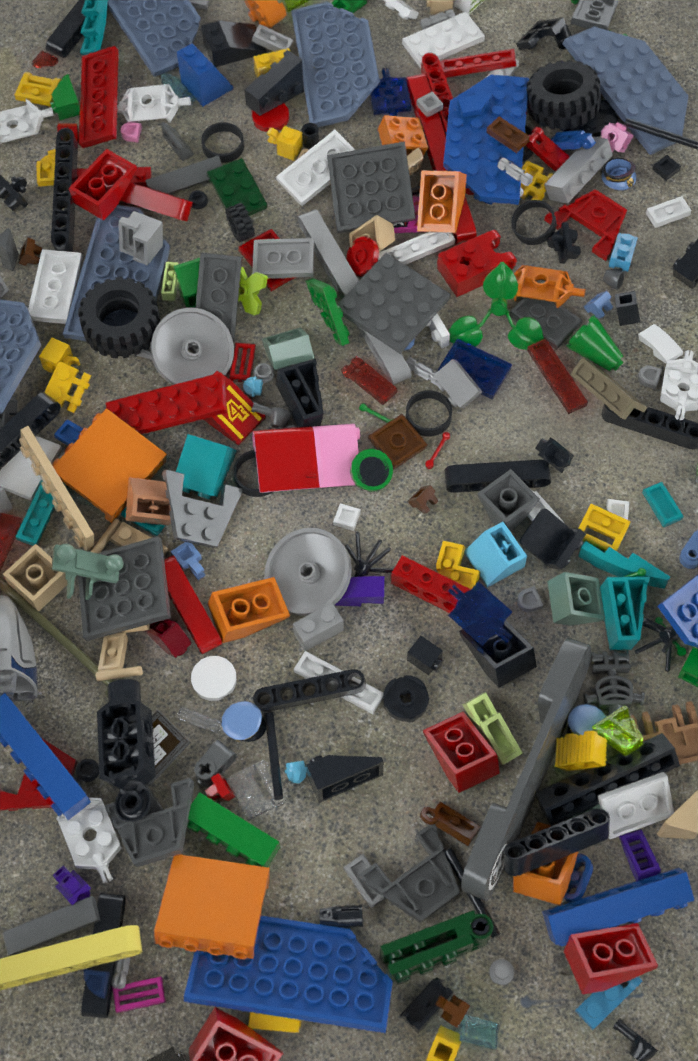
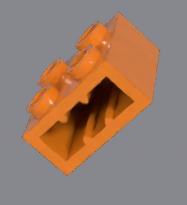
[378,115,428,156]

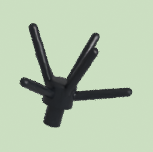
[345,531,393,577]
[635,618,679,672]

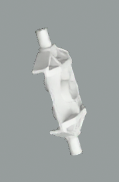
[117,84,191,122]
[0,100,54,143]
[660,350,698,420]
[56,798,121,883]

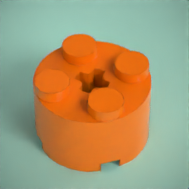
[244,0,287,29]

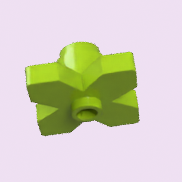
[238,266,268,315]

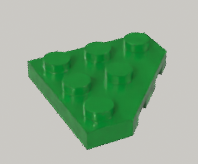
[306,278,350,346]

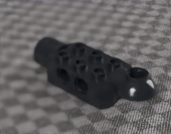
[97,679,156,822]

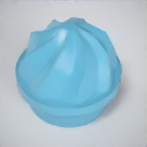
[243,376,263,397]
[284,761,307,784]

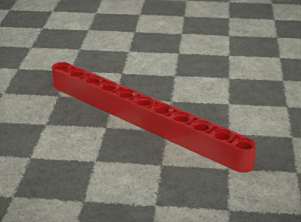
[406,74,477,244]

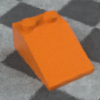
[417,171,467,233]
[208,577,290,643]
[513,822,579,905]

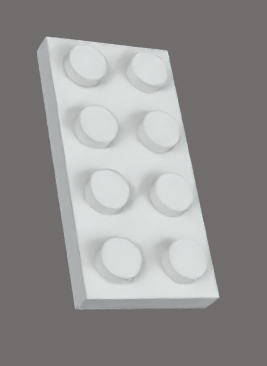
[402,12,485,69]
[276,130,355,206]
[28,250,83,324]

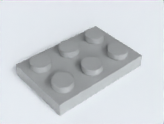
[252,238,315,278]

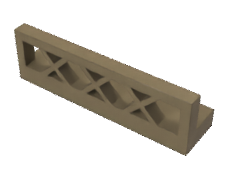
[570,357,647,420]

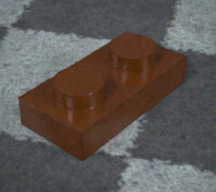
[486,116,530,153]

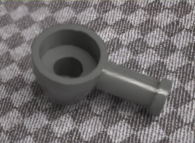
[603,260,633,290]
[251,402,292,429]

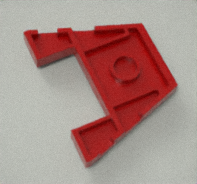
[544,189,627,261]
[0,738,78,811]

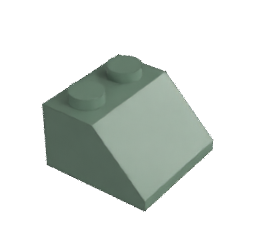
[262,327,314,370]
[547,572,605,626]

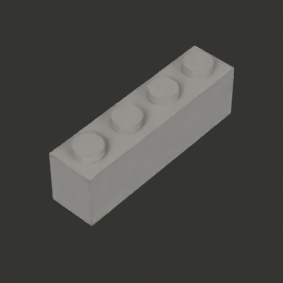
[544,137,613,203]

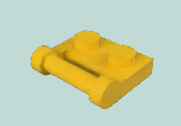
[14,72,62,107]
[578,504,631,552]

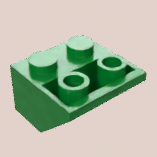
[173,258,200,308]

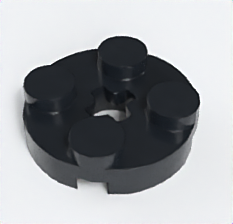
[383,675,429,723]

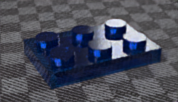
[438,339,512,400]

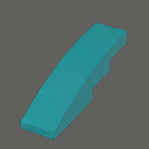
[80,0,108,56]
[578,541,670,589]

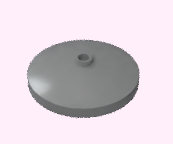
[150,308,234,385]
[265,528,352,616]

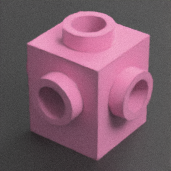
[601,122,634,153]

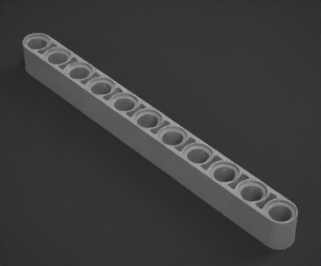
[297,209,411,385]

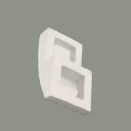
[638,324,683,363]

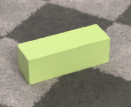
[161,262,179,301]

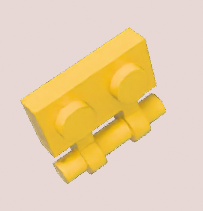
[520,161,553,201]
[44,361,91,413]

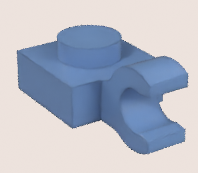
[171,542,205,580]

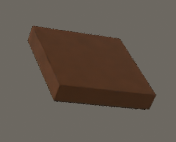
[368,414,428,470]

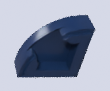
[84,969,110,999]

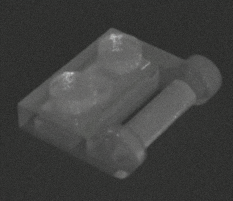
[227,760,286,821]

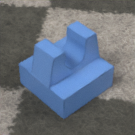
[583,291,613,319]

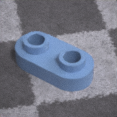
[679,530,698,569]

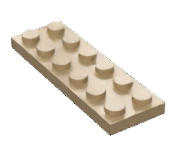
[19,426,94,551]

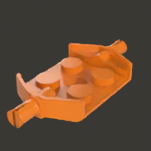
[513,265,586,308]

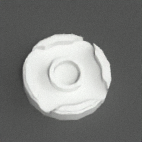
[191,656,237,701]

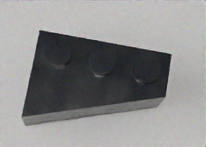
[245,50,304,116]
[673,239,698,289]
[276,358,324,428]

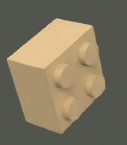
[3,544,67,612]

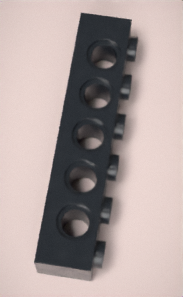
[535,733,680,826]

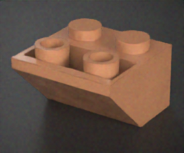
[126,477,171,526]

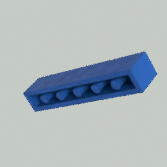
[0,693,91,820]
[542,868,695,946]

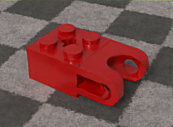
[437,230,517,297]

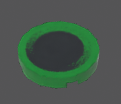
[350,449,393,492]

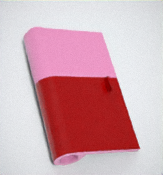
[252,424,360,493]

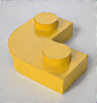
[36,149,67,187]
[436,541,480,591]

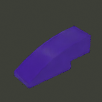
[334,576,385,607]

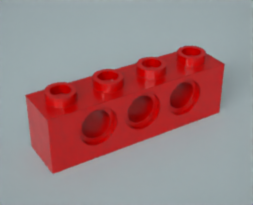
[391,555,482,623]

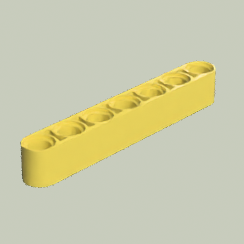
[0,925,142,991]

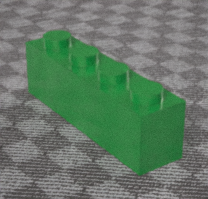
[187,792,281,868]

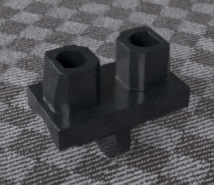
[0,174,29,211]
[547,222,581,264]
[535,437,574,473]

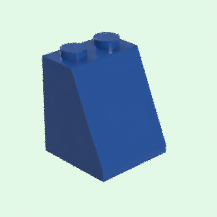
[177,43,233,107]

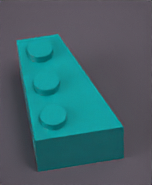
[600,577,650,650]

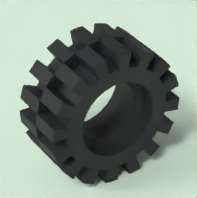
[225,203,255,242]

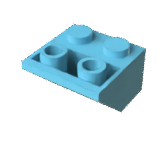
[464,522,527,587]

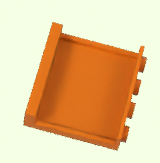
[52,408,167,523]
[154,854,270,959]

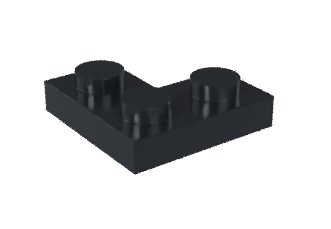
[516,17,566,50]

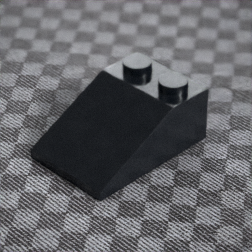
[201,21,267,67]
[459,611,537,688]
[306,755,384,803]

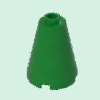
[566,315,624,372]

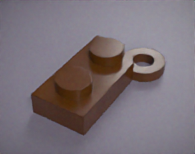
[420,802,481,846]

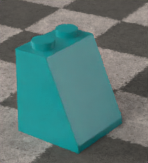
[176,434,237,500]

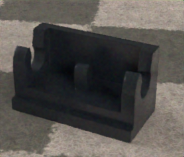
[400,978,453,1034]

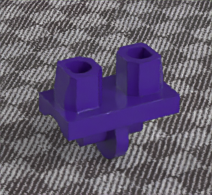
[53,866,91,905]

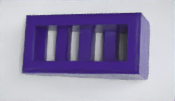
[619,829,661,881]

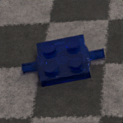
[370,68,411,116]
[448,581,513,646]

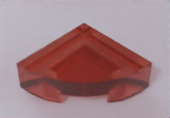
[32,50,58,68]

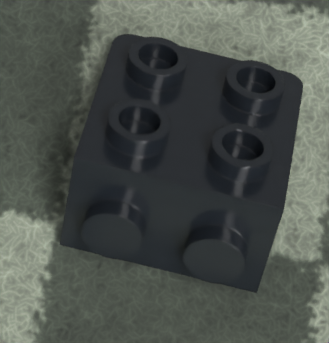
[520,509,586,570]

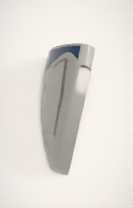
[0,595,38,701]

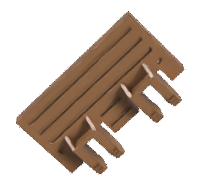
[619,701,698,765]

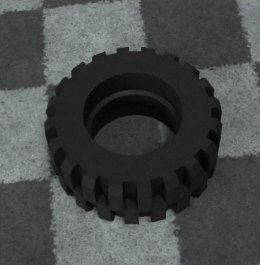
[526,60,601,130]
[78,277,161,358]

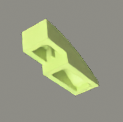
[462,692,523,765]

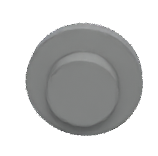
[254,363,274,383]
[489,959,514,985]

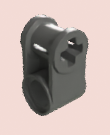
[194,740,237,787]

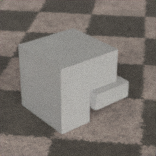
[118,211,163,266]

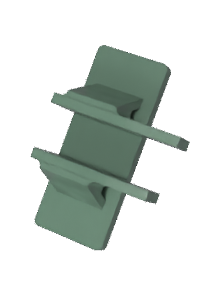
[52,544,123,600]

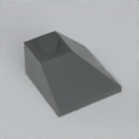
[477,469,540,531]

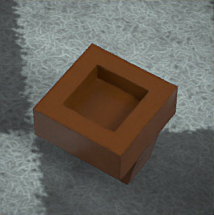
[18,238,42,266]
[407,485,438,514]
[435,995,470,1028]

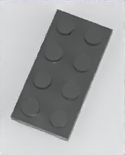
[196,253,242,339]

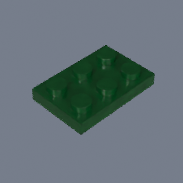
[207,158,267,216]

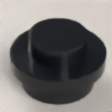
[188,190,208,209]
[76,759,99,782]

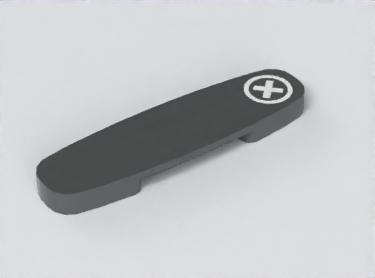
[461,637,591,901]

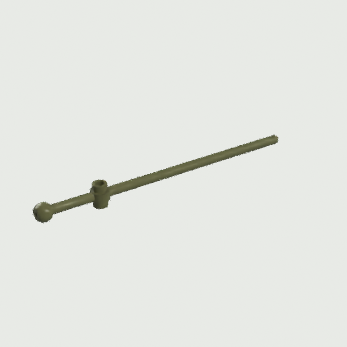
[0,577,125,698]

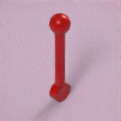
[425,432,450,469]

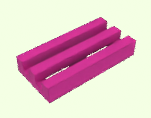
[112,976,166,1013]

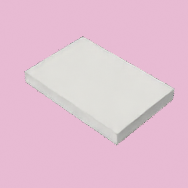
[0,436,62,501]
[598,772,674,839]

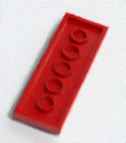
[79,46,119,149]
[106,372,227,435]

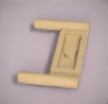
[90,519,169,556]
[96,624,150,681]

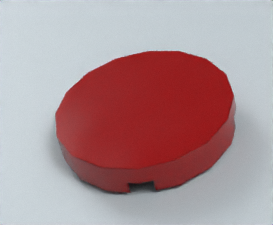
[252,103,289,132]
[346,236,379,277]

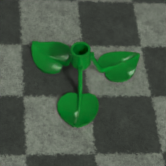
[448,262,545,350]

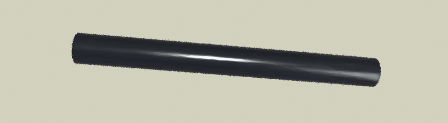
[624,118,698,149]
[265,712,283,800]
[444,848,501,939]

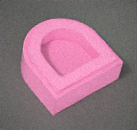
[120,122,142,143]

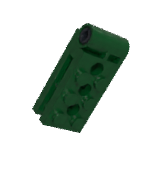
[380,910,493,985]

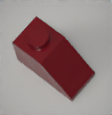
[145,619,192,658]

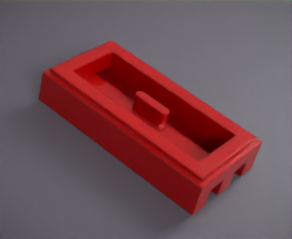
[229,342,256,382]

